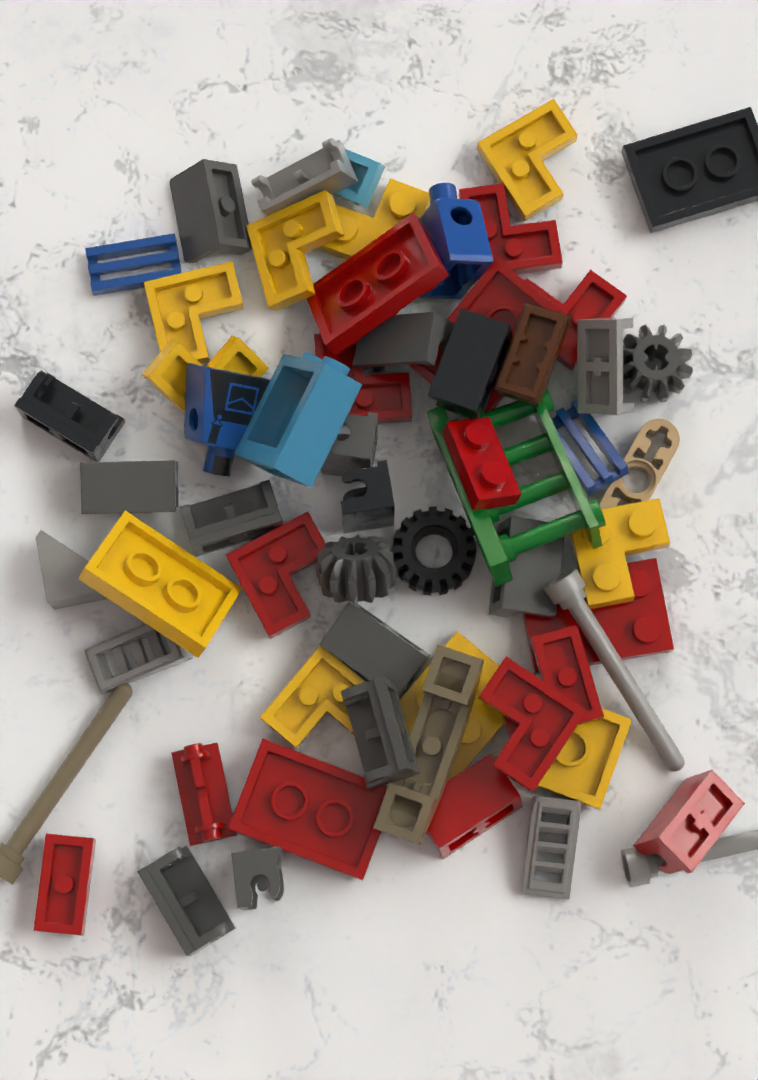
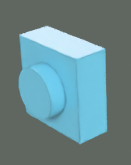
[334,149,385,208]

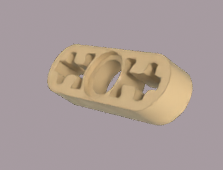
[599,419,680,509]

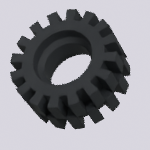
[392,506,477,596]

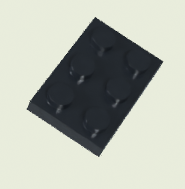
[621,107,758,233]

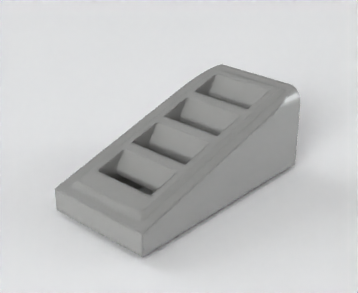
[84,624,194,694]
[521,796,581,899]

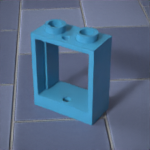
[234,352,362,488]

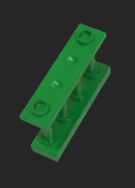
[426,388,606,587]

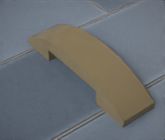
[373,645,484,845]

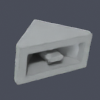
[36,530,107,610]

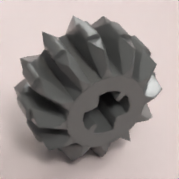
[623,324,693,403]
[316,535,397,605]

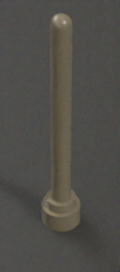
[0,683,133,885]

